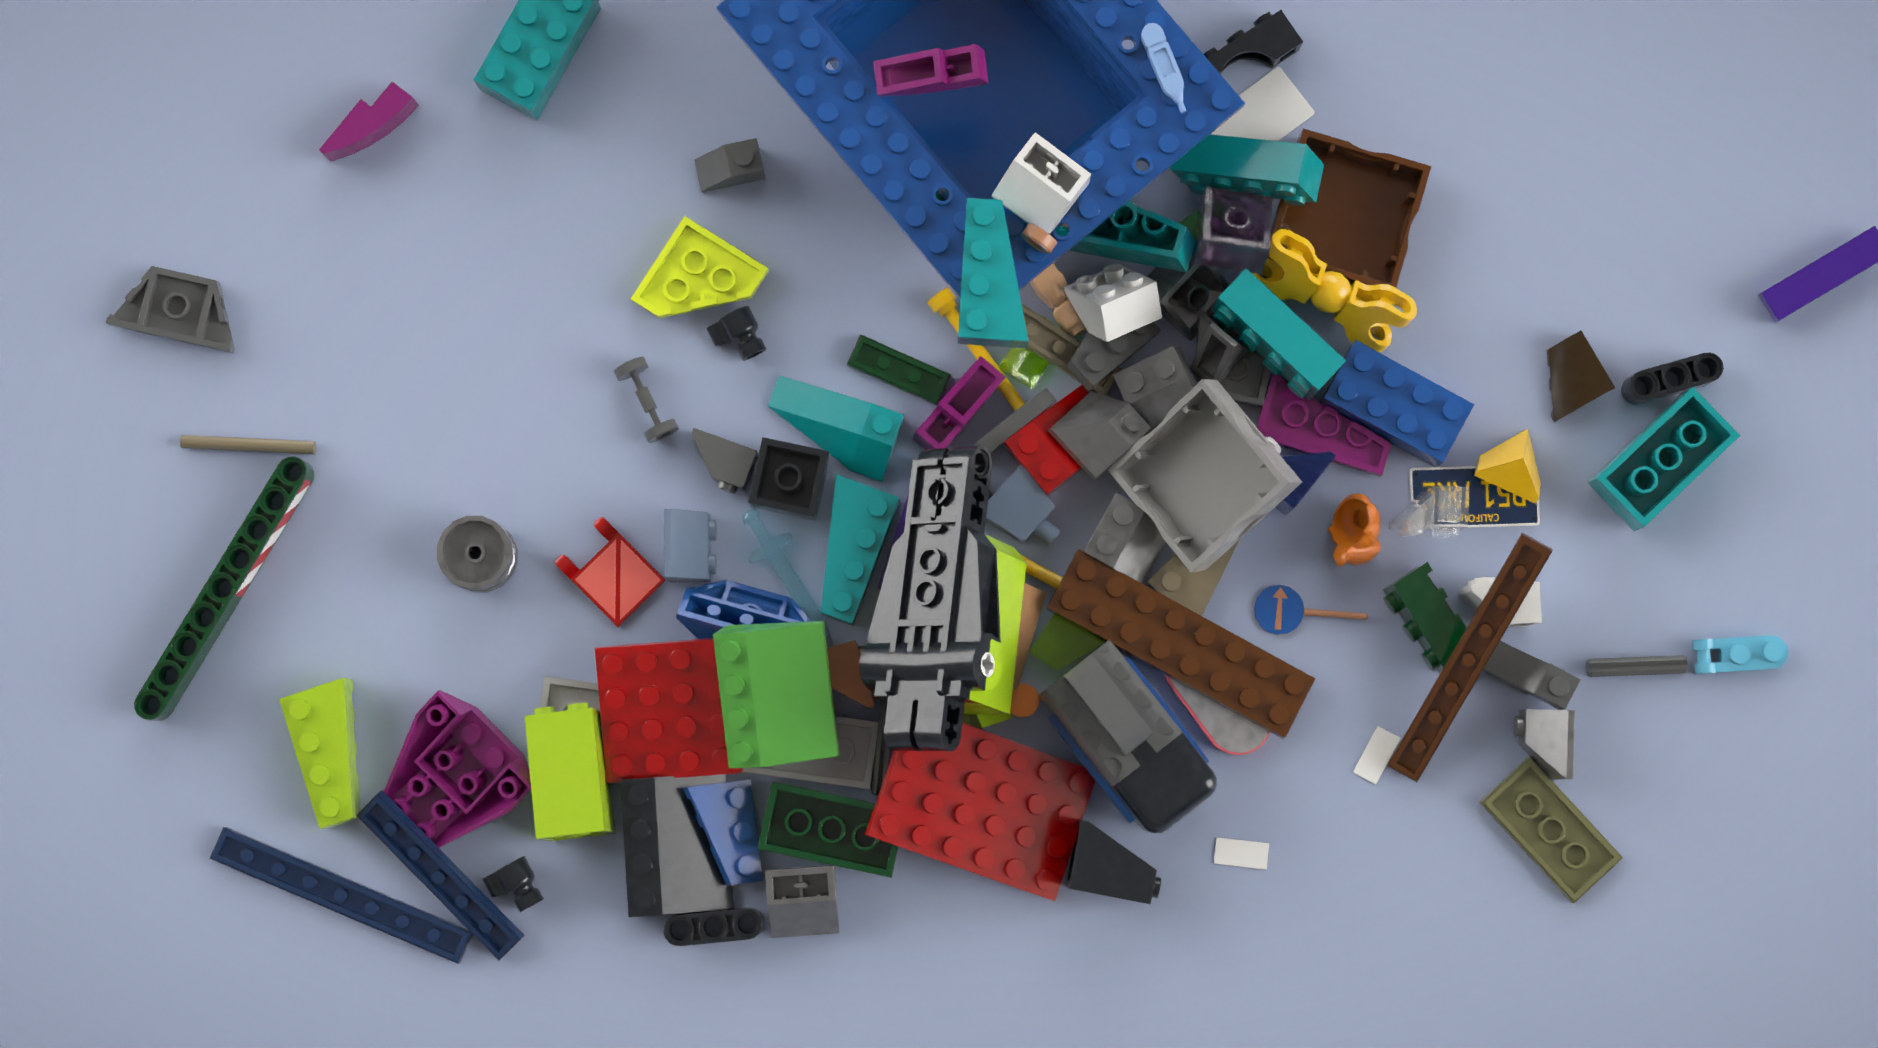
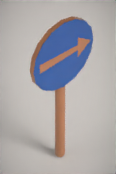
[1254,585,1368,635]

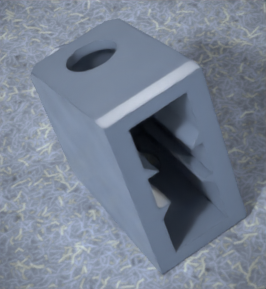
[986,465,1061,546]

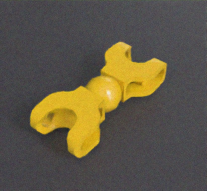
[1246,229,1417,353]

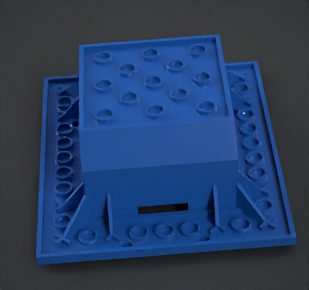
[716,0,1245,299]

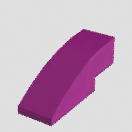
[873,44,989,97]
[319,81,419,162]
[912,356,1006,449]

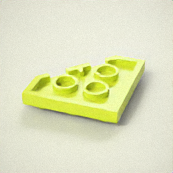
[631,216,769,319]

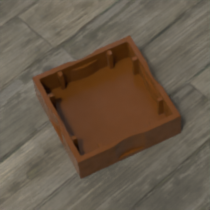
[1263,128,1432,288]

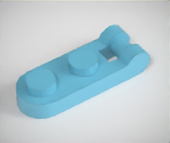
[1692,635,1788,674]

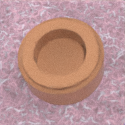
[1021,223,1057,254]

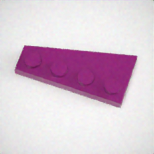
[1256,373,1392,477]

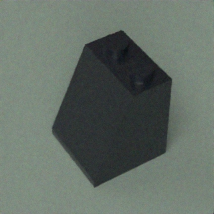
[1066,820,1161,904]

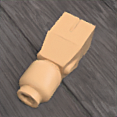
[1030,261,1087,337]

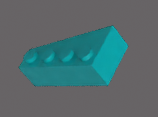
[958,198,1029,348]
[1056,201,1196,272]
[820,474,900,626]

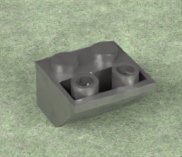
[765,865,840,938]

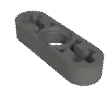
[973,388,1057,454]

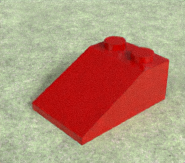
[1004,385,1089,496]

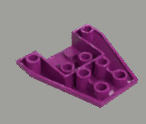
[384,690,531,848]

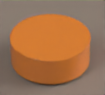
[1010,683,1040,717]

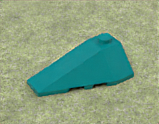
[768,375,904,482]

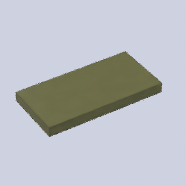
[1479,757,1623,903]

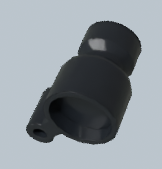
[706,306,766,361]
[482,856,544,912]

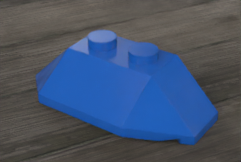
[676,580,813,639]

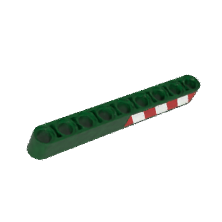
[134,456,314,721]

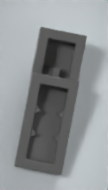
[1483,640,1581,710]

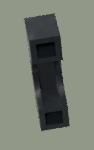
[1204,10,1303,74]

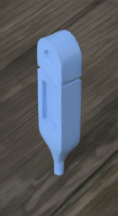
[1141,23,1186,113]

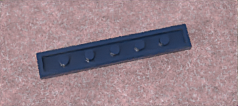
[356,790,525,961]

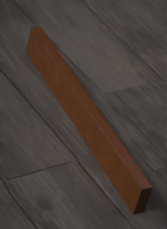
[1387,533,1553,782]

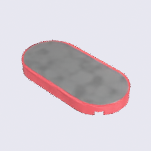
[1164,674,1270,755]

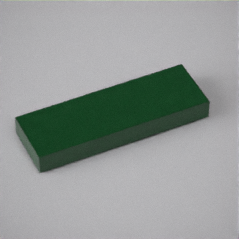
[847,334,951,406]

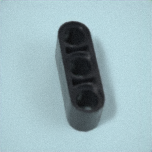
[1621,352,1724,405]
[663,907,764,946]

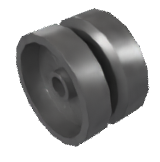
[437,516,518,592]

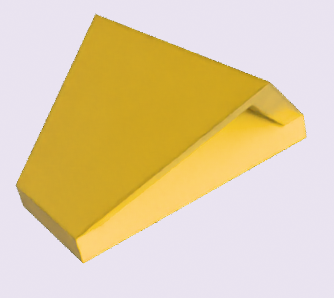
[1475,428,1541,504]

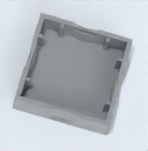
[1107,379,1302,573]

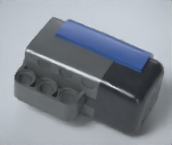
[1038,639,1217,834]

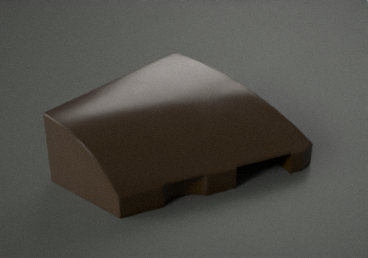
[1546,330,1615,422]

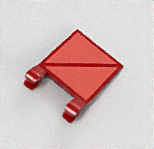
[555,517,665,627]

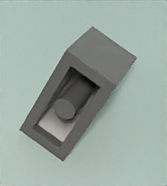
[694,138,766,193]
[691,428,759,494]

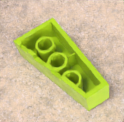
[279,677,360,829]

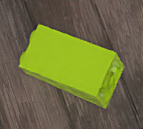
[524,703,616,842]

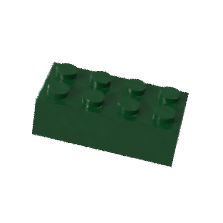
[758,781,899,878]

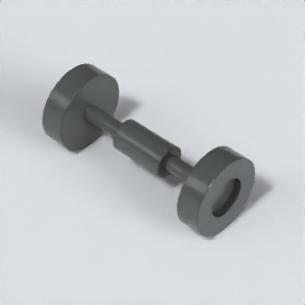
[614,357,679,443]

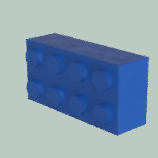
[1320,340,1475,467]

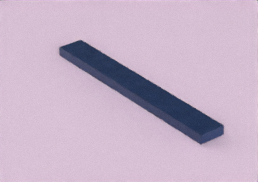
[210,827,472,964]

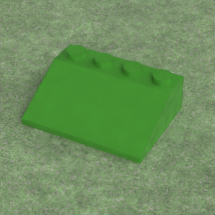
[713,621,839,768]

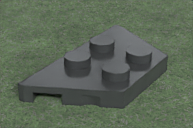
[106,266,235,353]

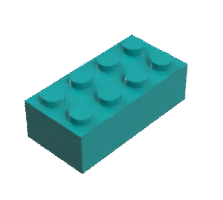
[473,0,601,120]
[1170,134,1324,206]
[1211,269,1346,400]
[1587,387,1741,531]

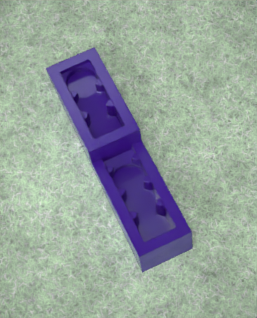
[1758,226,1878,323]

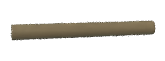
[180,435,316,454]

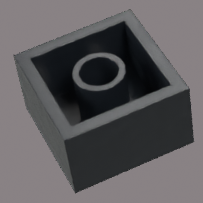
[748,437,830,521]

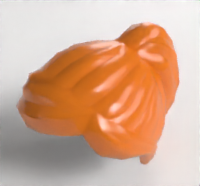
[1328,493,1381,567]

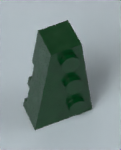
[1383,562,1466,673]

